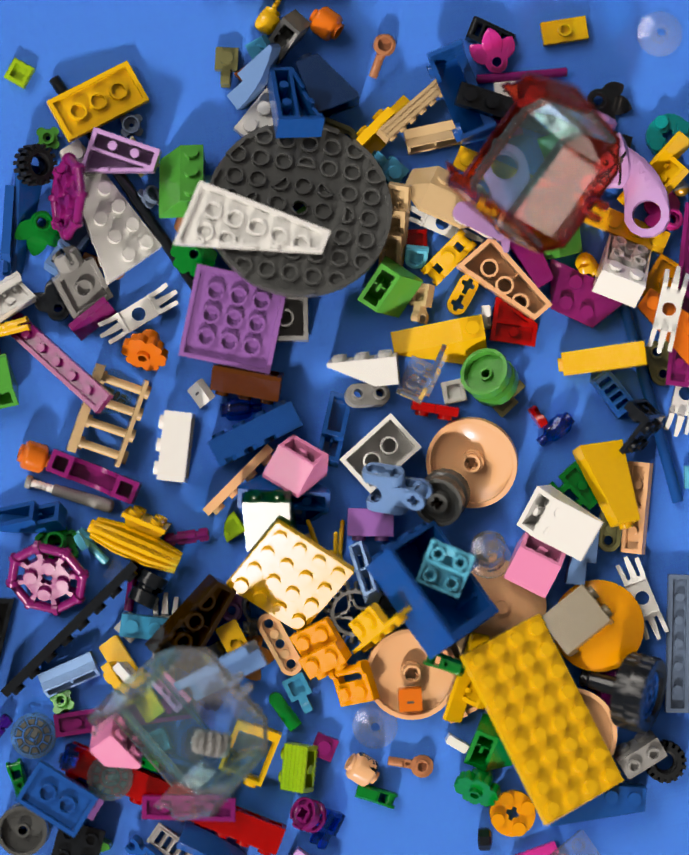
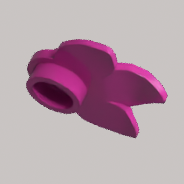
[469,28,515,73]
[644,191,683,231]

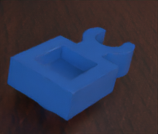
[125,834,164,855]

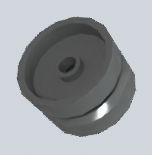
[416,468,470,527]
[0,803,52,855]

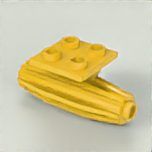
[87,505,183,574]

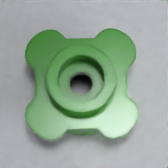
[36,127,60,149]
[50,689,75,715]

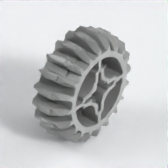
[323,581,380,644]

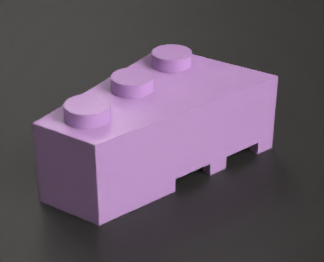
[82,127,162,174]

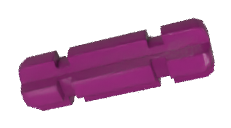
[164,528,210,546]

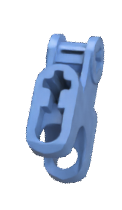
[362,462,433,515]

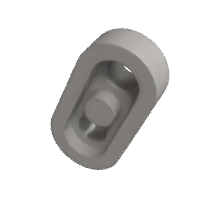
[344,383,390,408]

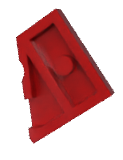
[489,297,538,347]

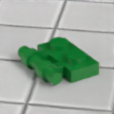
[549,461,598,510]

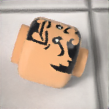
[344,752,380,787]

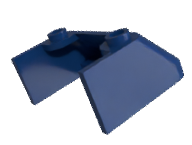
[426,39,498,145]

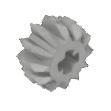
[191,729,232,758]

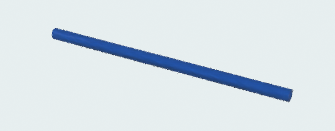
[619,304,684,503]

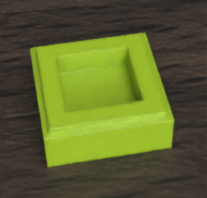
[4,58,35,90]

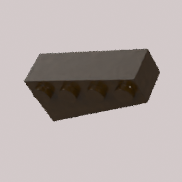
[145,574,237,672]

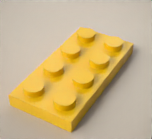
[46,61,150,143]

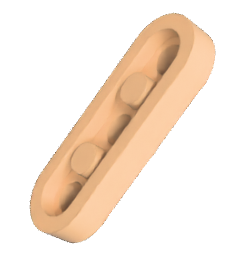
[257,612,302,676]

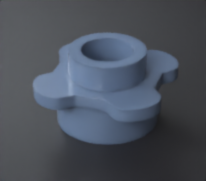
[120,114,143,137]
[137,185,159,209]

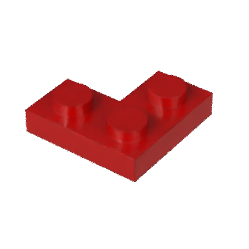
[411,400,459,421]

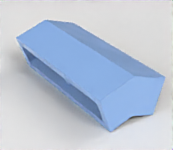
[348,541,382,604]
[37,651,101,698]

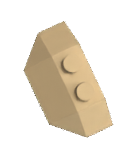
[405,166,489,229]

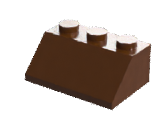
[210,363,284,405]

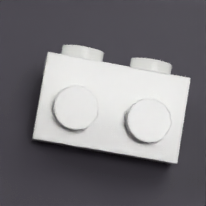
[0,271,36,323]

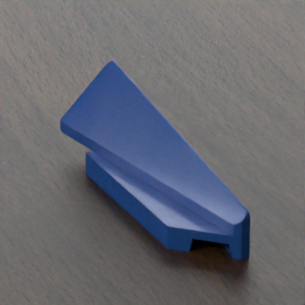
[1,165,42,276]

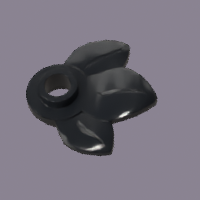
[587,82,632,120]
[34,278,70,321]
[242,598,258,639]

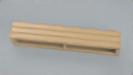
[376,79,443,144]

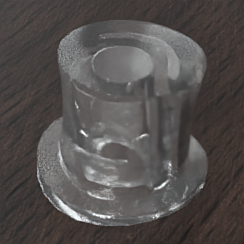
[469,531,511,579]

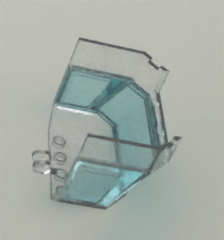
[88,646,268,821]

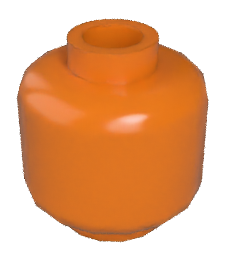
[309,6,344,41]
[17,440,51,473]

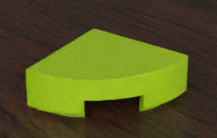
[224,511,245,543]

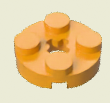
[489,789,536,837]

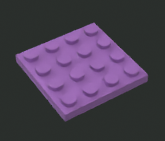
[178,264,286,374]

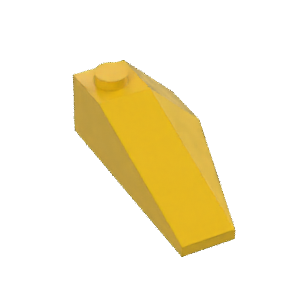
[390,314,487,365]

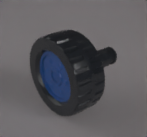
[579,652,667,733]

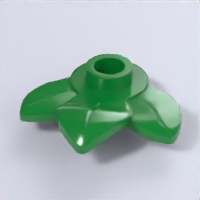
[14,211,61,256]

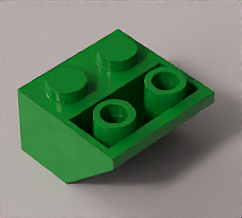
[464,713,513,771]

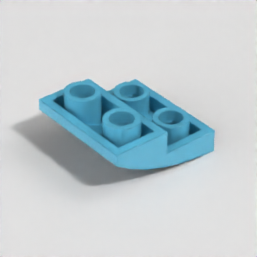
[415,538,476,599]

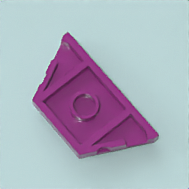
[550,259,623,328]

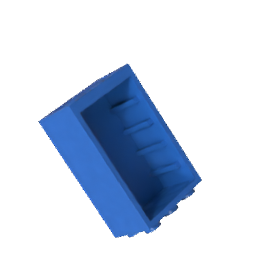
[366,520,499,660]

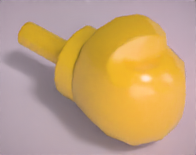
[255,0,282,35]
[575,252,599,277]

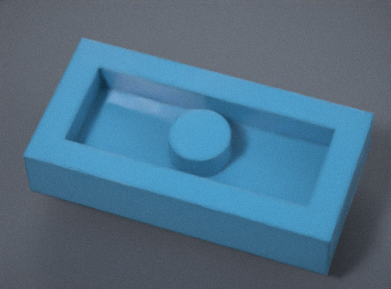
[119,612,168,640]

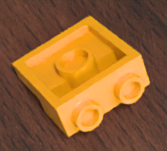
[289,616,352,680]

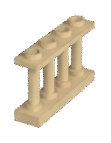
[66,363,152,468]

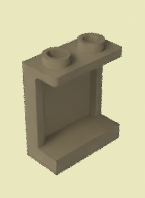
[541,584,614,657]

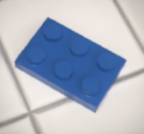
[15,760,100,838]

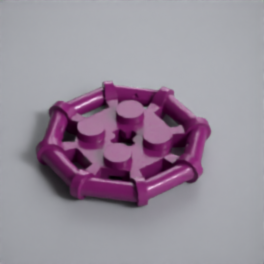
[48,153,88,240]
[5,540,89,616]

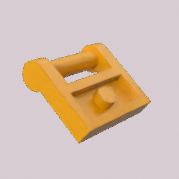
[328,660,380,707]

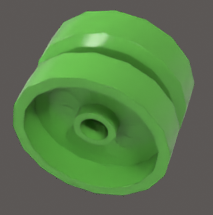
[460,348,519,407]

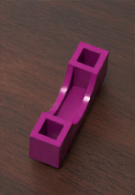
[45,449,142,504]

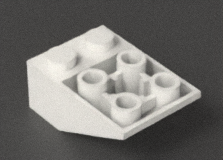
[592,234,652,308]
[327,349,400,386]
[516,485,604,561]

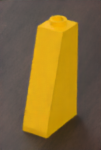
[557,341,647,376]
[572,439,640,530]

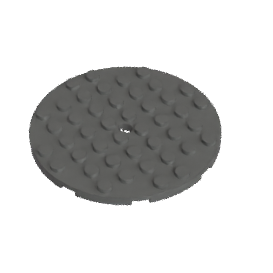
[210,124,392,298]

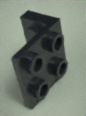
[619,399,665,454]
[52,824,106,855]

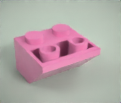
[262,434,329,498]
[503,531,566,598]
[89,711,143,769]

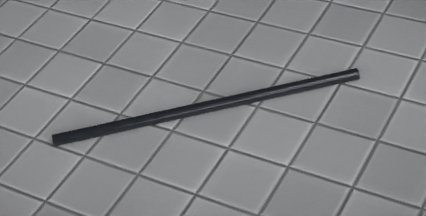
[49,75,194,291]

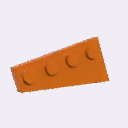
[637,287,689,365]

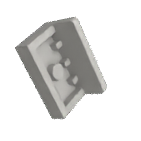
[612,730,667,780]

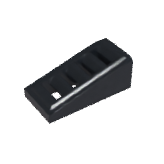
[465,16,515,44]

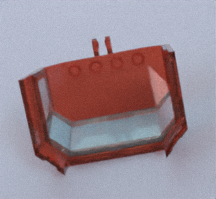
[446,71,621,254]

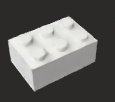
[153,410,195,483]
[339,413,421,494]

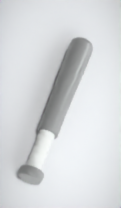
[24,475,114,513]

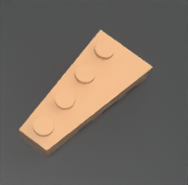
[456,238,553,321]

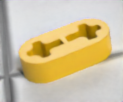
[447,275,479,315]

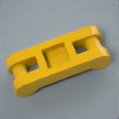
[420,229,477,286]

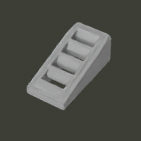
[146,822,192,855]

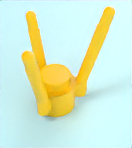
[306,519,345,560]

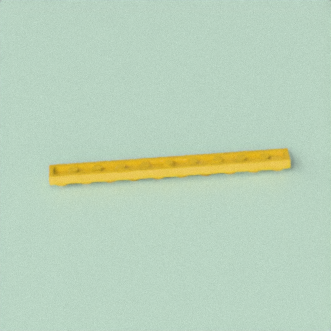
[452,145,671,255]

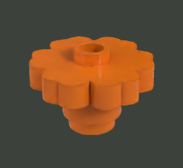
[121,329,169,371]

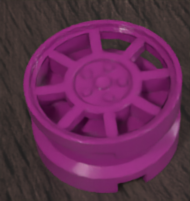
[290,797,327,833]

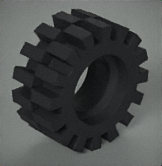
[13,144,58,186]
[646,739,687,783]

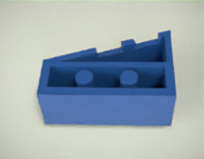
[267,67,325,138]

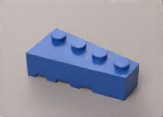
[207,399,303,467]
[549,782,647,827]

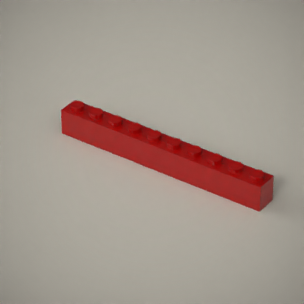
[61,741,287,855]

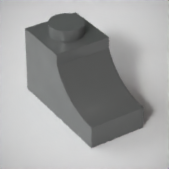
[269,9,311,65]

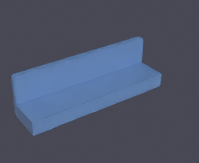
[174,639,268,699]

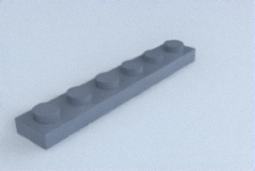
[664,574,689,713]

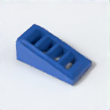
[589,370,634,418]

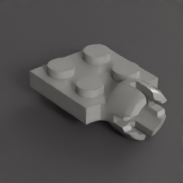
[52,245,114,319]

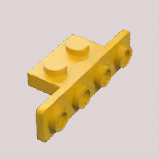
[356,95,410,154]
[617,131,689,206]
[348,602,412,655]
[443,632,489,723]
[99,635,165,723]

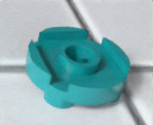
[645,114,689,156]

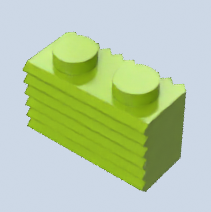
[278,742,318,793]

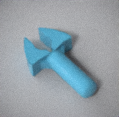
[73,527,109,565]

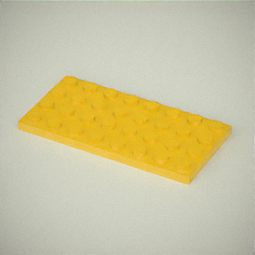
[459,613,624,825]

